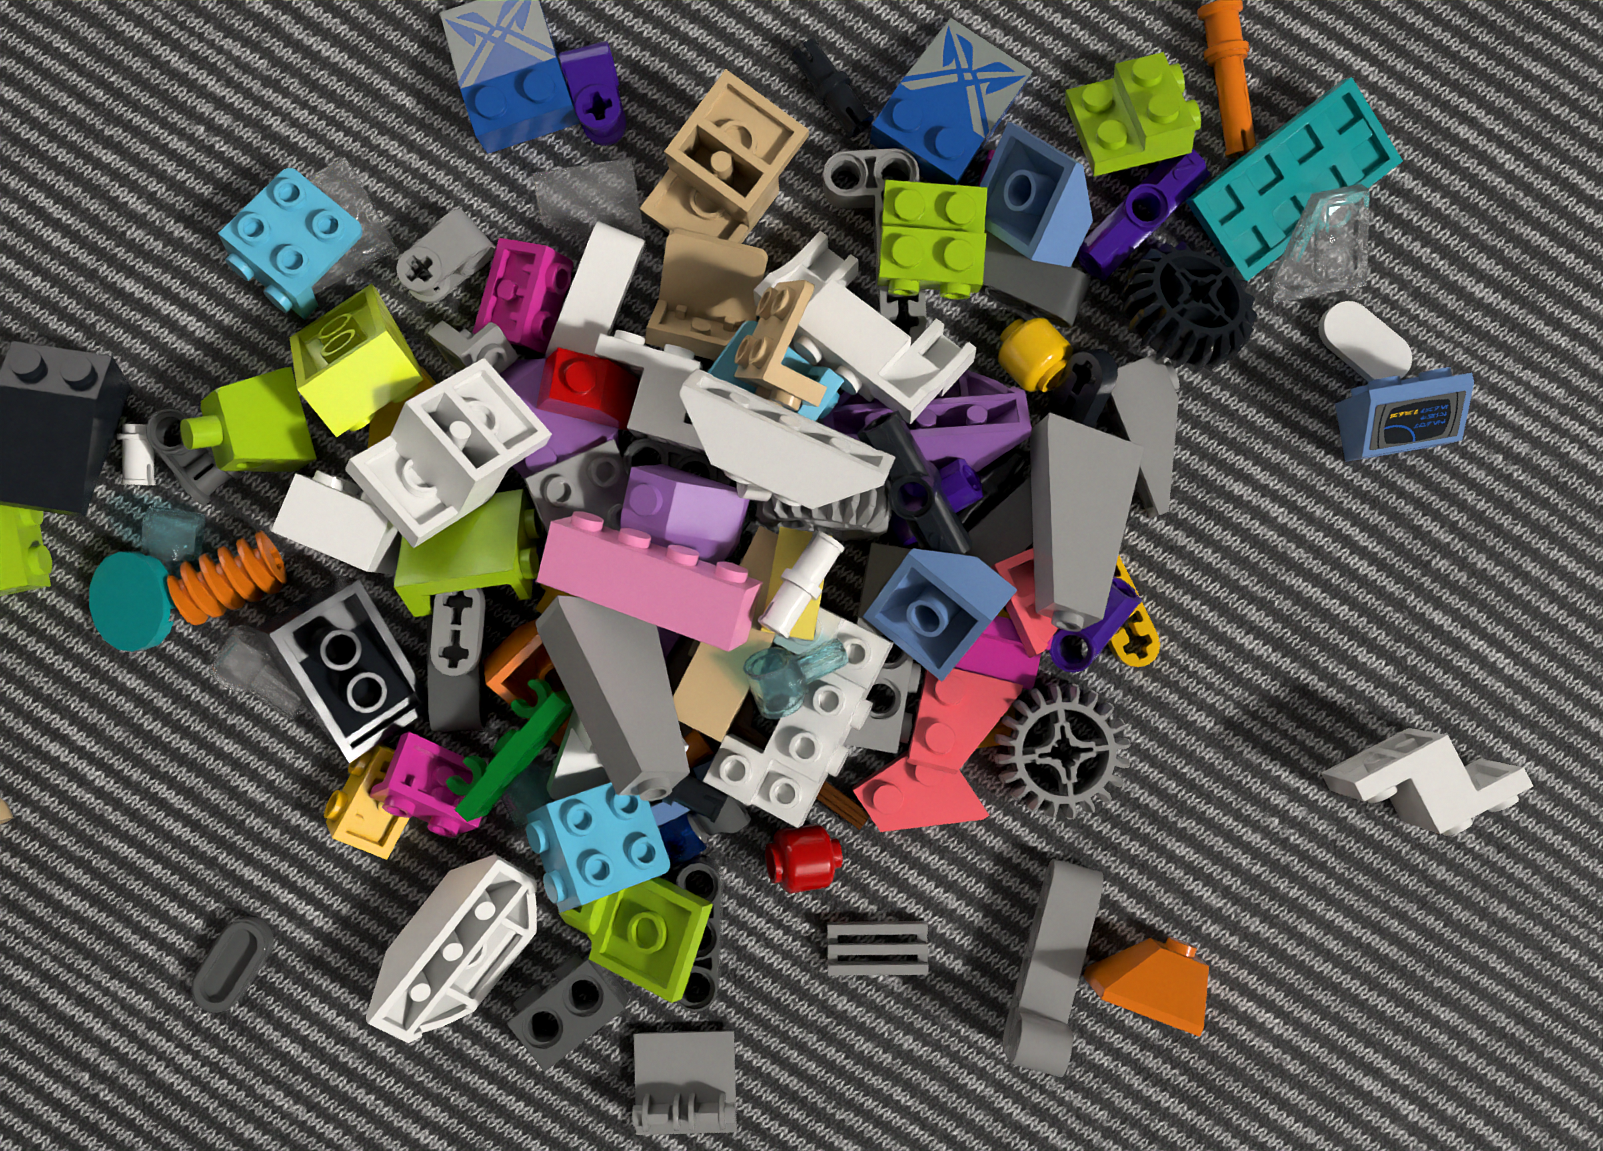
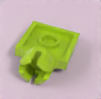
[558,876,713,1003]

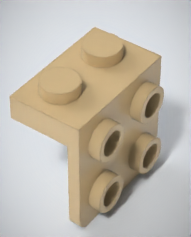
[645,228,768,362]
[734,280,827,411]

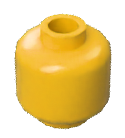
[998,317,1073,393]

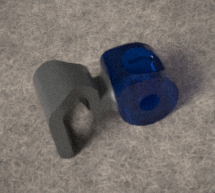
[658,796,751,868]

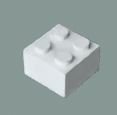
[271,470,402,574]

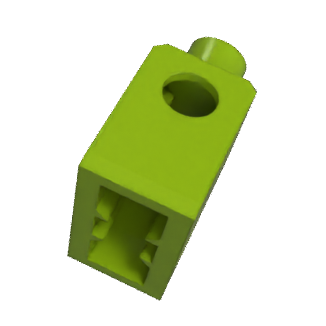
[180,367,316,472]

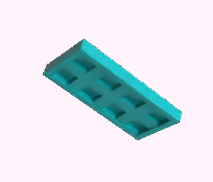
[1185,77,1403,281]

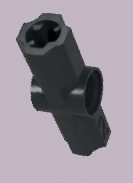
[857,410,973,555]

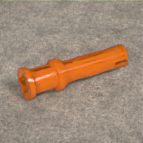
[1197,0,1257,158]

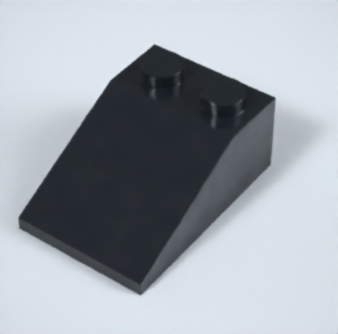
[0,341,132,518]
[254,576,428,763]

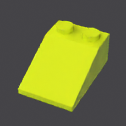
[289,283,424,437]

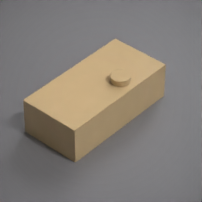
[673,526,778,742]

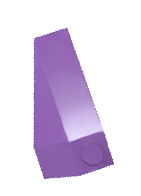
[620,464,750,665]

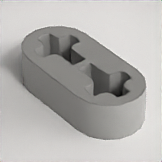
[430,588,486,676]

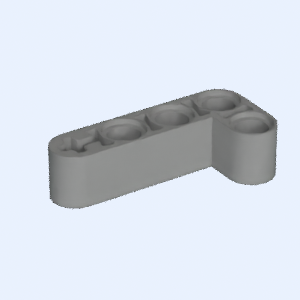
[822,149,927,346]
[1003,859,1103,1077]

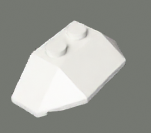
[679,368,895,509]
[366,854,537,1043]

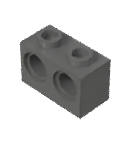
[507,953,630,1072]

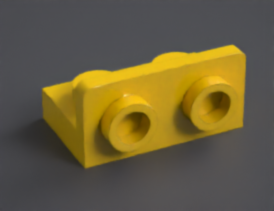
[324,741,409,860]

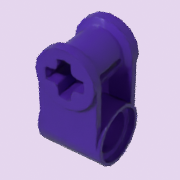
[559,40,627,146]

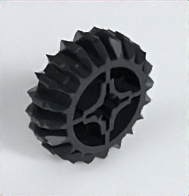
[1119,241,1258,373]

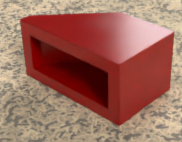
[536,347,641,431]

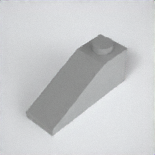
[1105,354,1180,518]

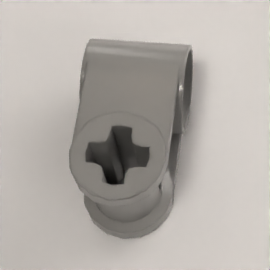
[396,209,496,304]

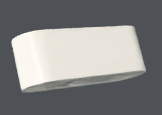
[546,221,645,358]

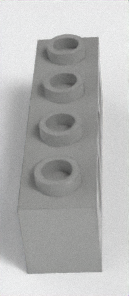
[844,542,921,754]

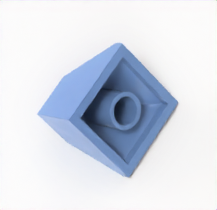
[980,122,1093,267]
[863,548,1017,682]

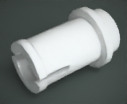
[117,424,156,485]

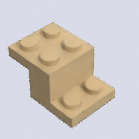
[639,69,809,244]

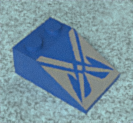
[440,0,580,154]
[870,18,1033,185]

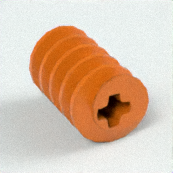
[167,530,287,625]

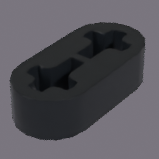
[1046,349,1118,428]

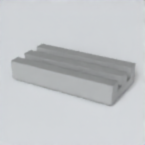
[827,921,928,976]

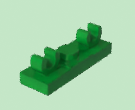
[446,678,574,822]

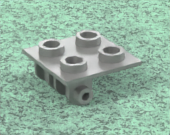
[523,439,629,550]
[632,1030,737,1135]

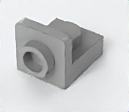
[427,320,518,374]

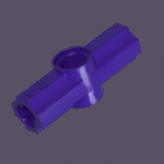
[1076,149,1210,282]

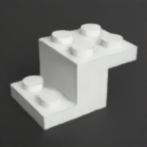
[594,330,707,455]
[345,358,552,548]
[1321,728,1533,836]

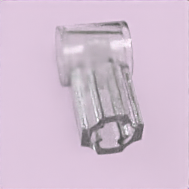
[209,625,305,721]

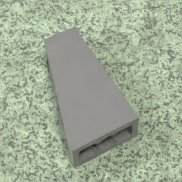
[1030,413,1144,632]
[536,595,690,801]

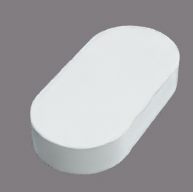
[1319,301,1412,382]

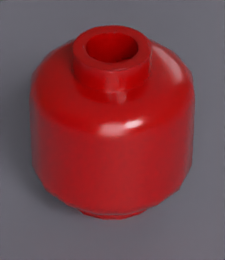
[765,823,843,894]

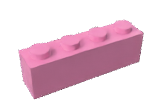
[536,511,763,652]

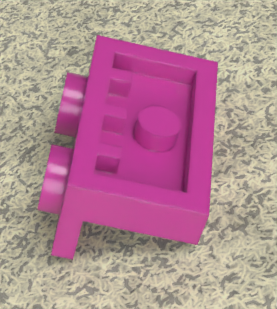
[473,238,573,355]
[370,732,482,837]

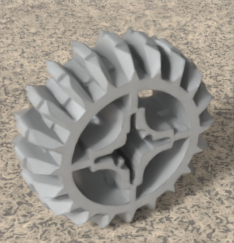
[754,484,892,541]
[993,683,1131,819]

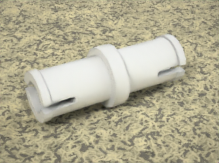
[758,530,844,639]

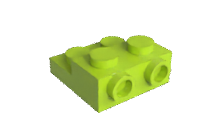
[1065,52,1201,176]
[877,180,987,299]

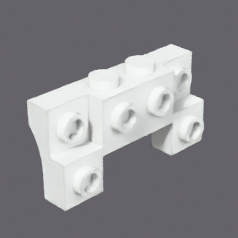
[753,231,976,424]
[703,606,894,828]

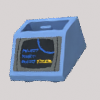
[1335,367,1474,462]

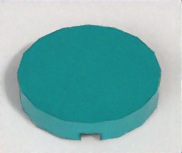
[89,551,176,652]

